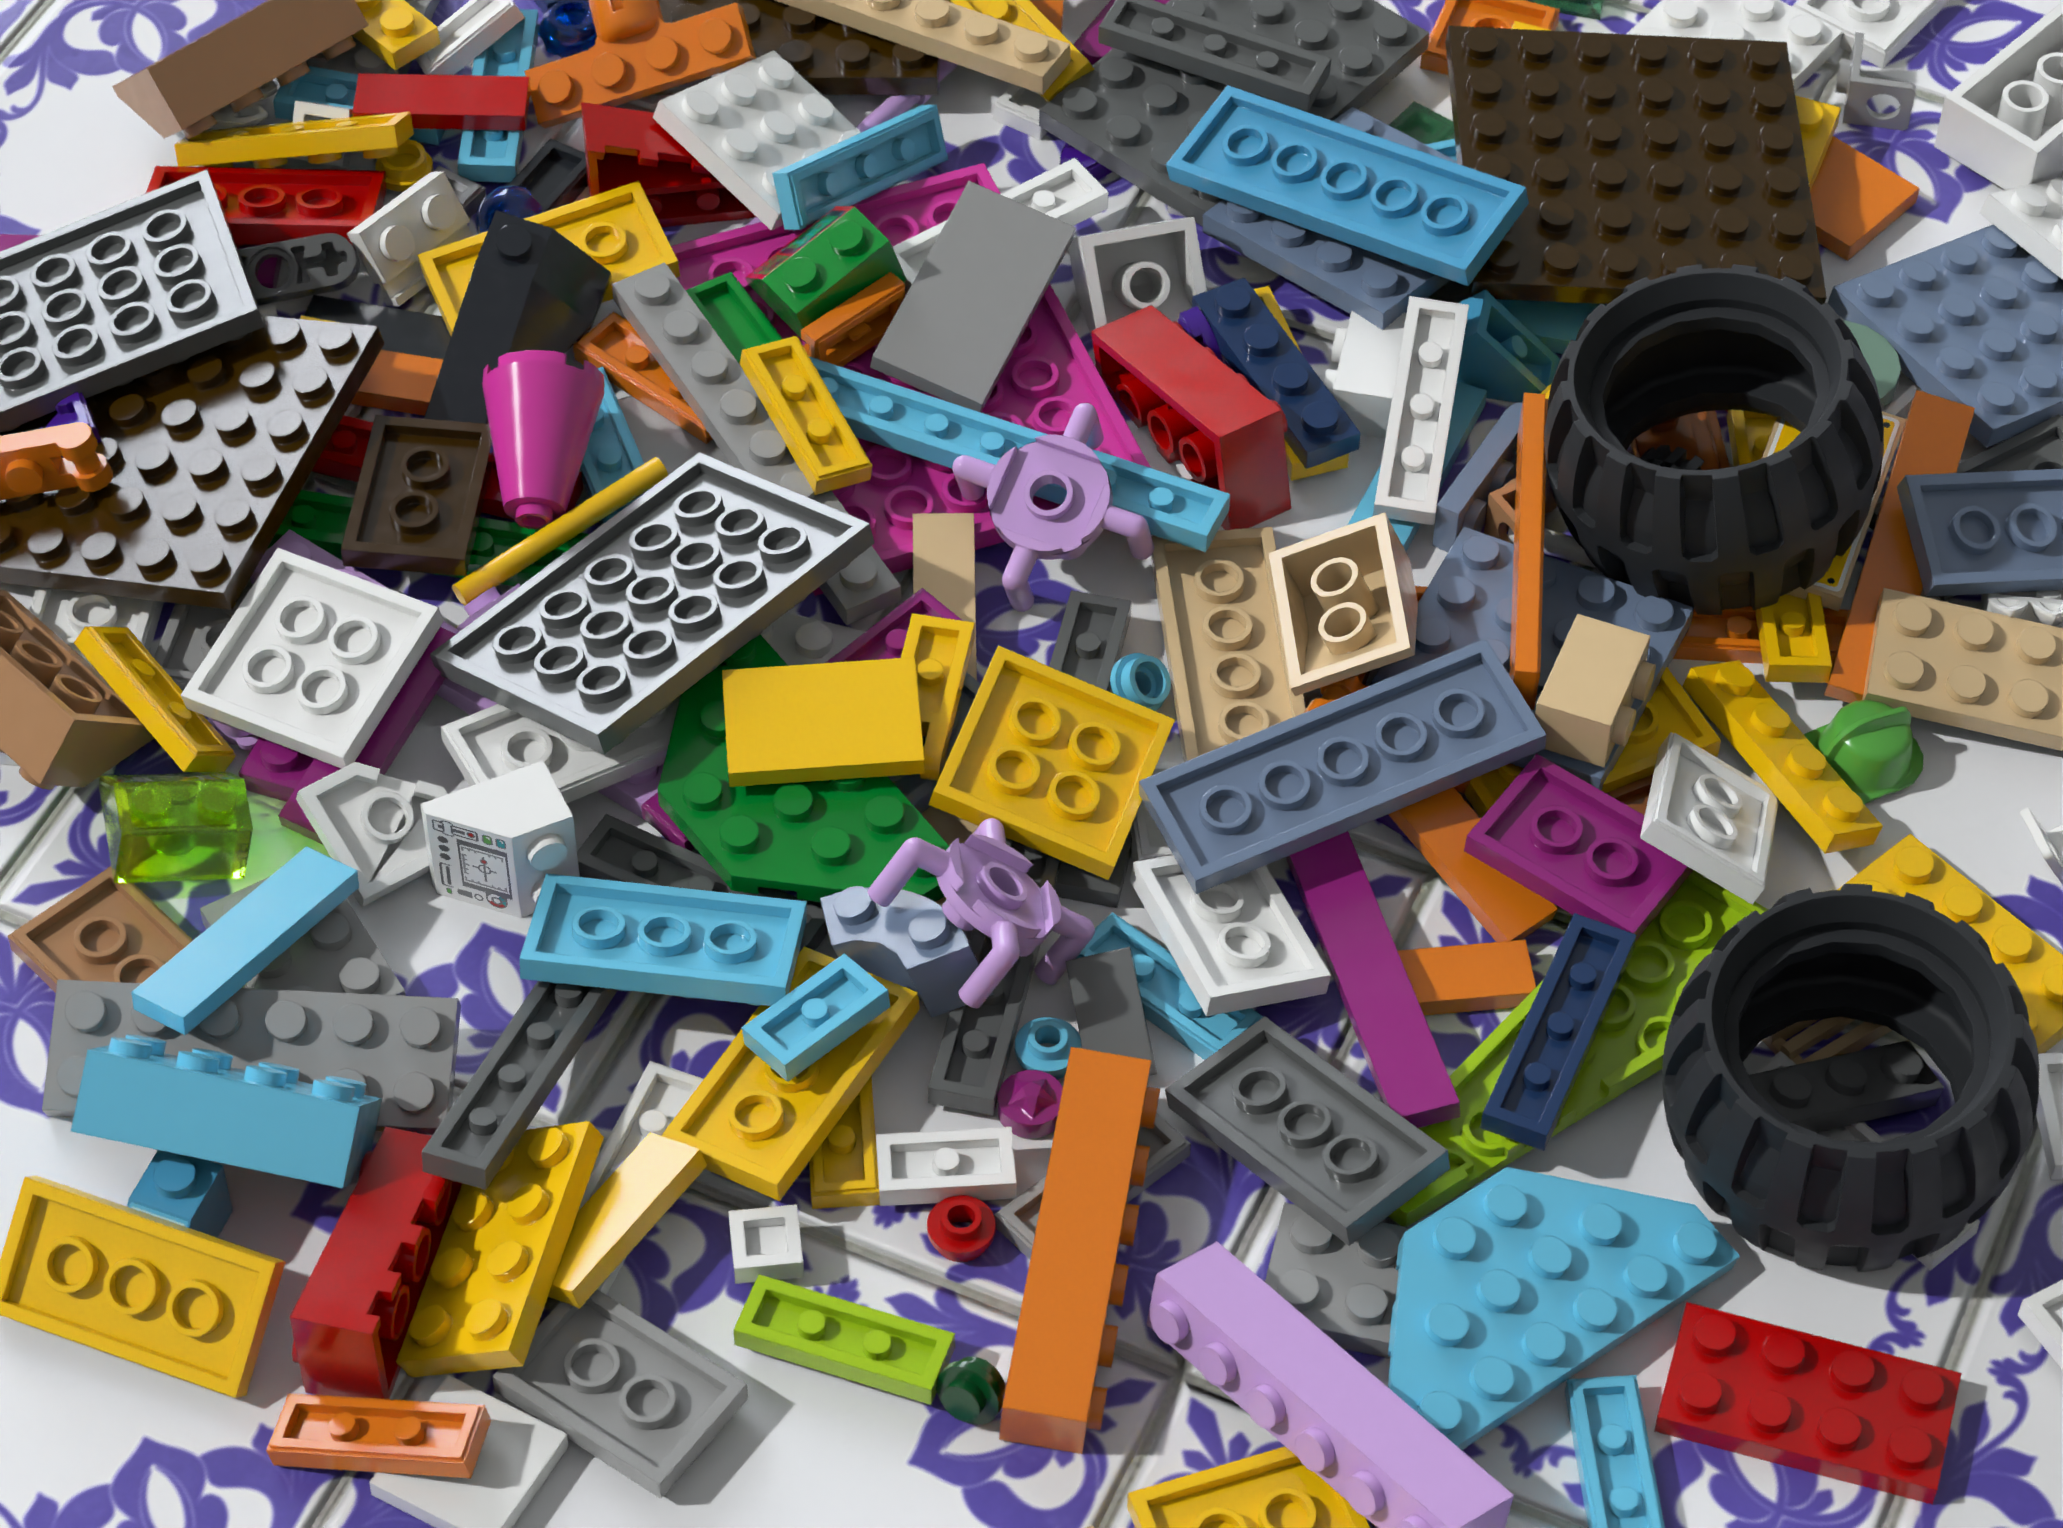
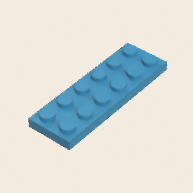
[1166,85,1529,286]

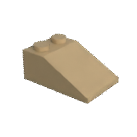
[1268,512,1418,696]

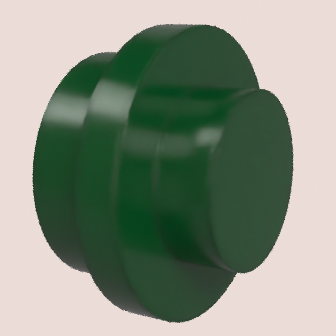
[936,1356,1005,1425]

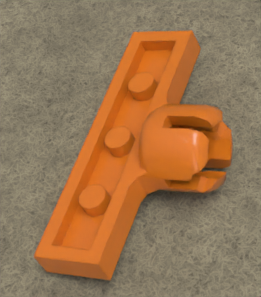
[524,0,756,129]

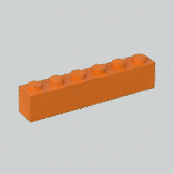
[999,1047,1160,1454]

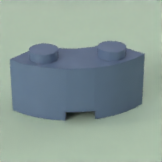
[820,886,994,1018]

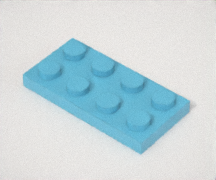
[519,873,807,1006]

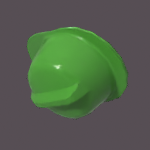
[1804,700,1924,804]

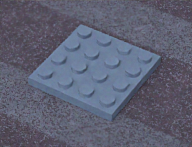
[1203,106,1457,330]
[1828,224,2063,448]
[1369,526,1694,790]

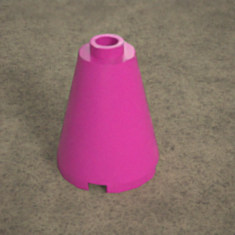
[482,350,605,529]

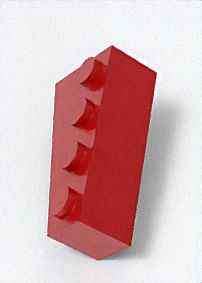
[1091,305,1291,530]
[290,1127,462,1399]

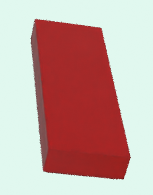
[352,73,531,131]

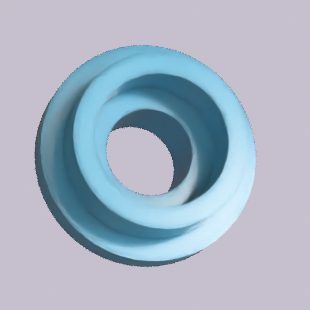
[1110,653,1171,711]
[1015,1017,1081,1080]

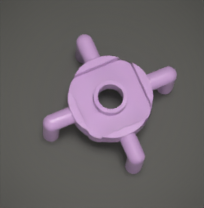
[952,403,1154,612]
[868,818,1095,1008]

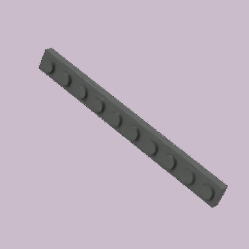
[928,590,1132,1115]

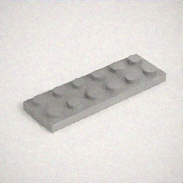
[42,979,461,1135]

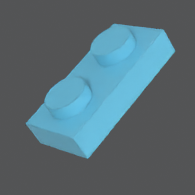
[741,953,890,1082]

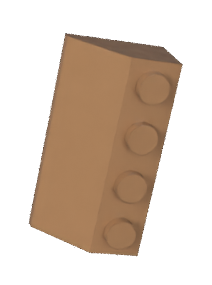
[112,0,369,140]
[0,590,154,790]

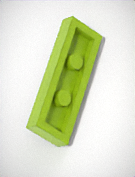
[733,1274,955,1405]

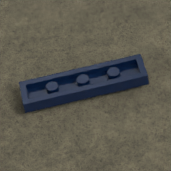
[1192,278,1361,469]
[1480,913,1637,1151]

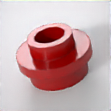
[927,1195,996,1262]

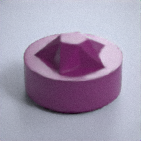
[998,1070,1063,1138]

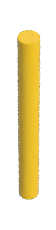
[452,457,668,606]

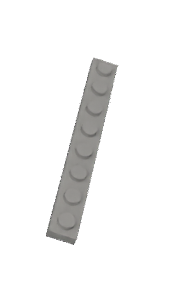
[612,262,901,625]

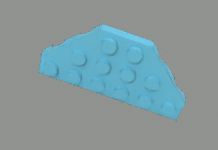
[1388,1167,1740,1450]

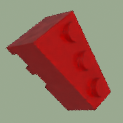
[581,102,756,227]

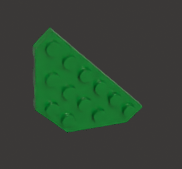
[658,634,949,902]

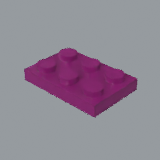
[1464,754,1693,941]

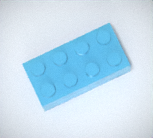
[71,1034,382,1188]

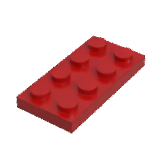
[145,166,387,249]
[1654,1302,1962,1505]

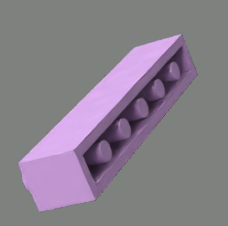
[1146,1242,1514,1528]

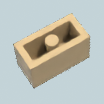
[1535,614,1656,768]

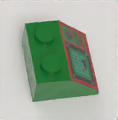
[745,206,907,343]

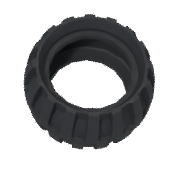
[1544,264,1884,615]
[1662,884,2039,1272]

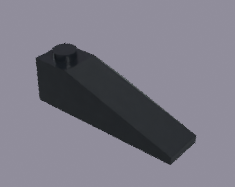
[424,210,611,424]

